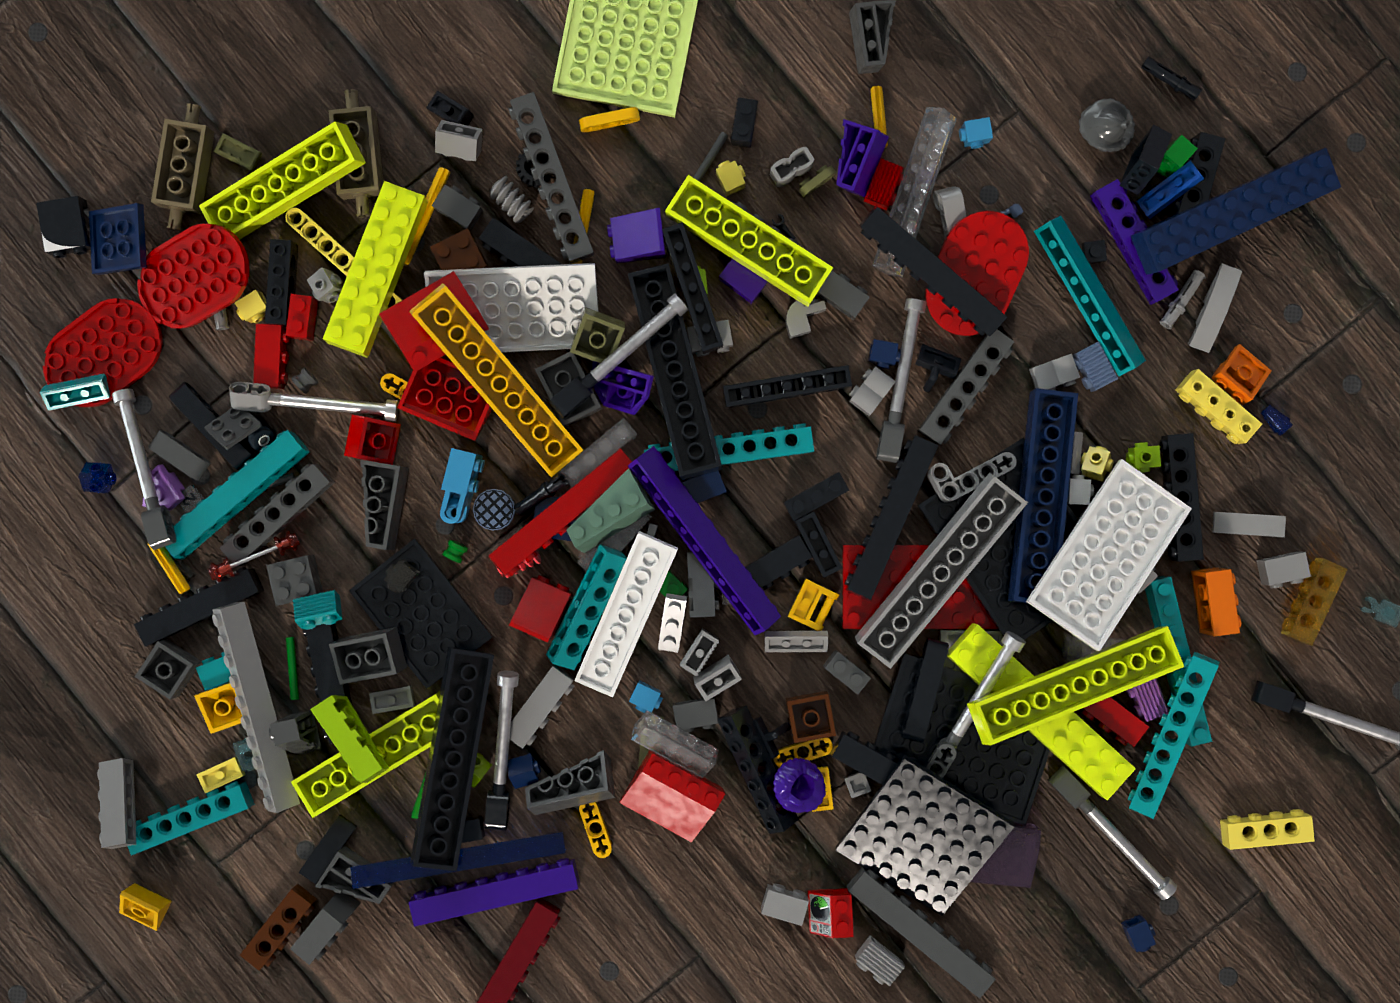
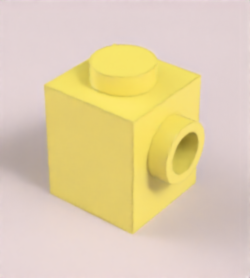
[716,160,746,197]
[235,290,266,323]

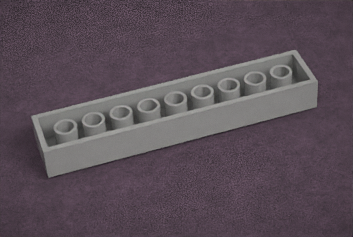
[855,472,1028,669]

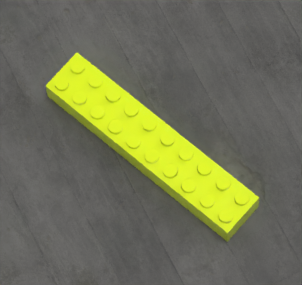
[947,623,1136,801]
[967,626,1184,745]

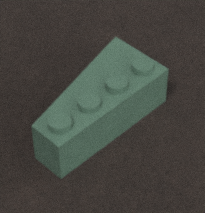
[566,468,655,553]

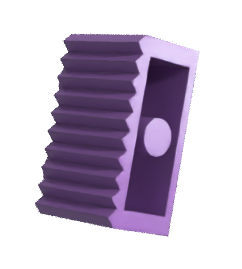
[1126,678,1169,722]

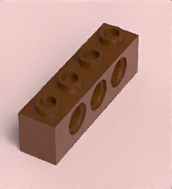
[240,883,317,971]

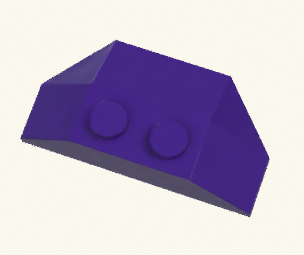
[591,361,654,415]

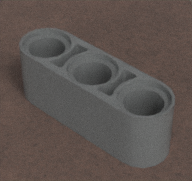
[148,429,211,481]

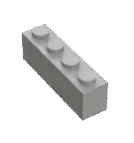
[510,665,575,749]
[97,758,137,849]

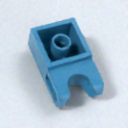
[440,448,485,524]

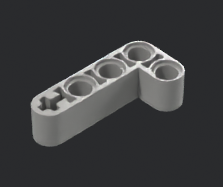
[933,186,966,239]
[927,452,1016,502]

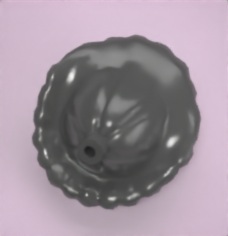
[1079,98,1135,152]

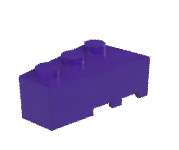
[836,119,889,197]

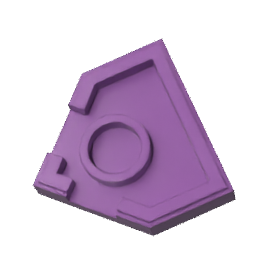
[142,464,185,511]

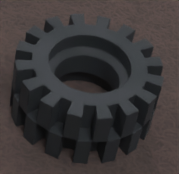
[516,151,554,188]

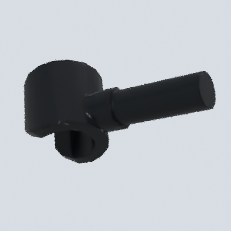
[772,214,796,240]

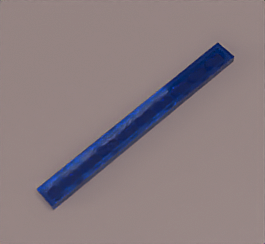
[350,832,566,889]

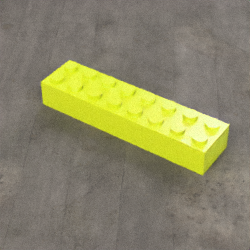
[199,121,366,240]
[665,175,833,307]
[323,181,428,358]
[291,691,440,818]

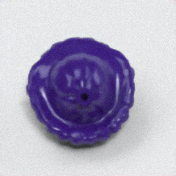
[773,758,826,813]

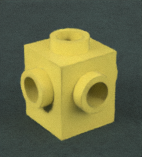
[1081,446,1114,482]

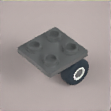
[204,408,275,451]

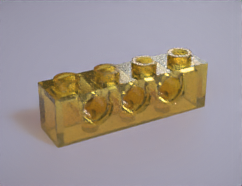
[1281,558,1348,646]

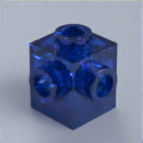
[78,462,117,493]

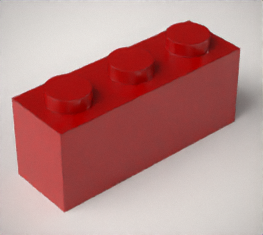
[253,324,290,390]
[1082,697,1149,747]

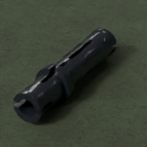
[1141,56,1202,101]
[514,473,568,516]

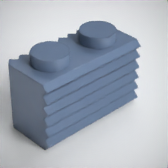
[1072,342,1118,392]

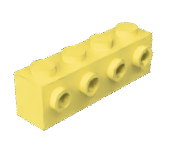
[1175,369,1262,444]

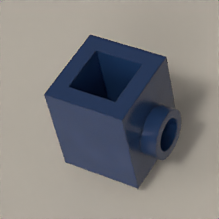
[868,339,901,369]
[507,753,541,789]
[1121,915,1156,952]

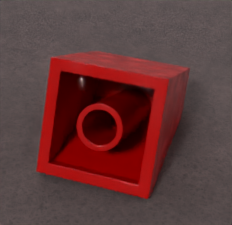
[509,575,572,643]

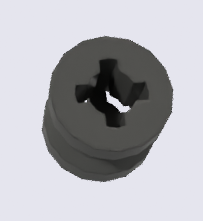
[291,367,319,394]

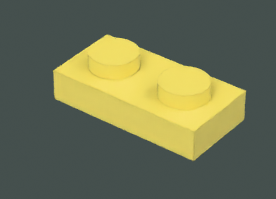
[196,756,246,793]

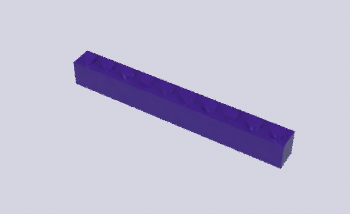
[628,446,781,635]

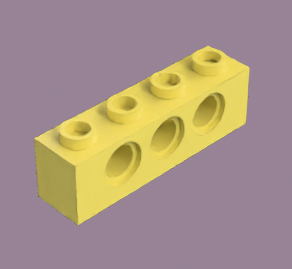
[1220,809,1315,850]

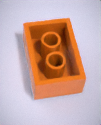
[1191,568,1241,637]

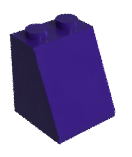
[607,208,666,264]

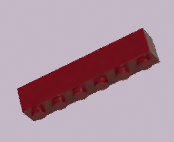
[477,898,561,1003]

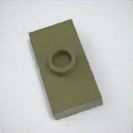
[214,133,262,172]

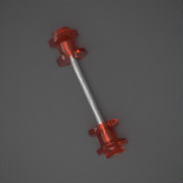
[208,531,300,583]

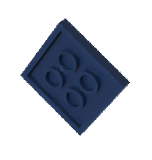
[89,203,147,275]

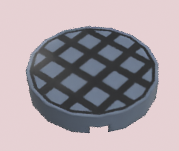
[473,489,515,531]

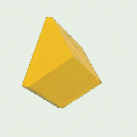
[194,683,242,734]
[119,883,172,931]

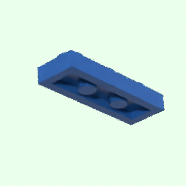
[1136,160,1204,219]

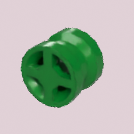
[442,539,468,563]

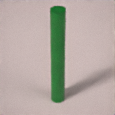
[286,637,299,700]

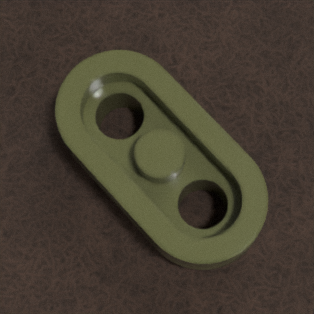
[799,165,837,198]

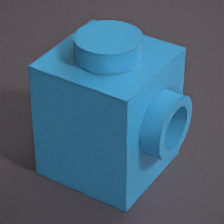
[959,117,993,149]
[629,680,663,713]

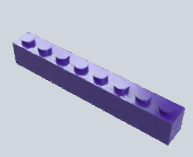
[408,858,580,927]

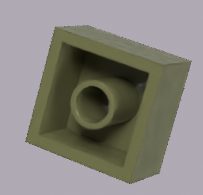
[570,307,625,363]

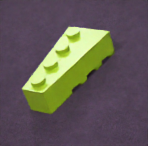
[310,695,389,783]

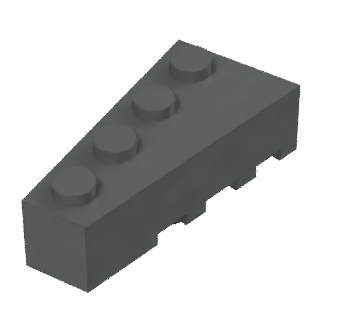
[360,460,409,550]
[525,750,615,815]

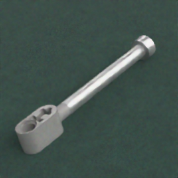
[229,382,398,421]

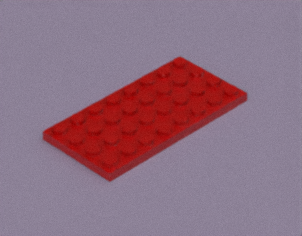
[842,545,998,629]

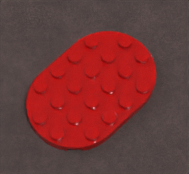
[925,210,1029,336]
[137,224,249,328]
[43,298,163,407]

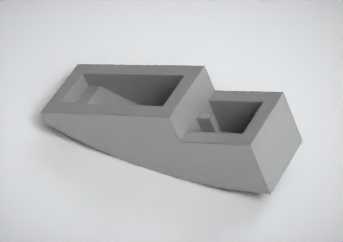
[1212,512,1286,537]

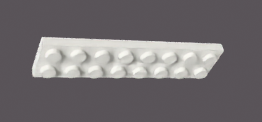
[574,531,678,697]

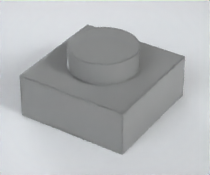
[844,772,871,798]

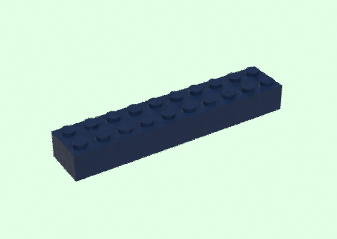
[1131,148,1341,275]
[1008,388,1078,604]

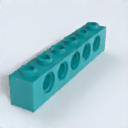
[546,544,627,670]
[127,781,255,856]

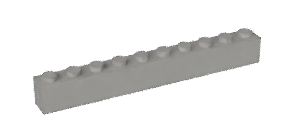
[212,602,300,813]

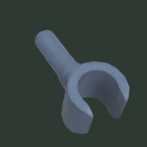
[1000,204,1023,218]

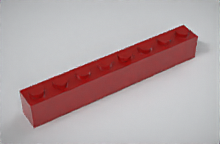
[489,448,632,576]

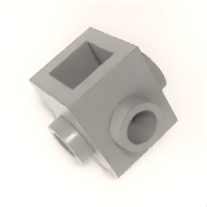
[307,267,343,304]

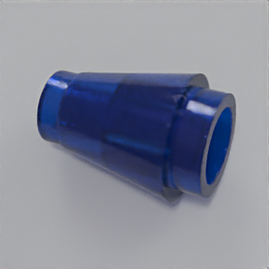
[1260,405,1293,436]

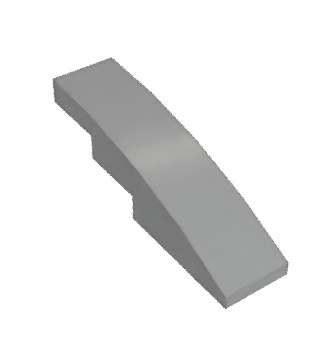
[1188,263,1242,353]

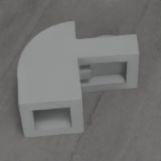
[785,299,827,339]

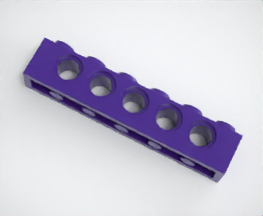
[1090,179,1179,305]

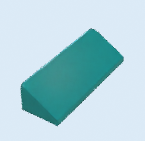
[40,374,110,411]

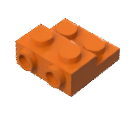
[1211,344,1272,405]

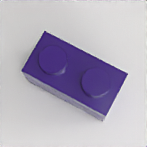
[719,259,768,304]

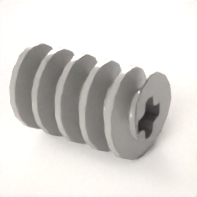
[490,176,534,223]

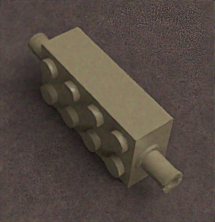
[328,89,383,218]
[151,103,215,231]

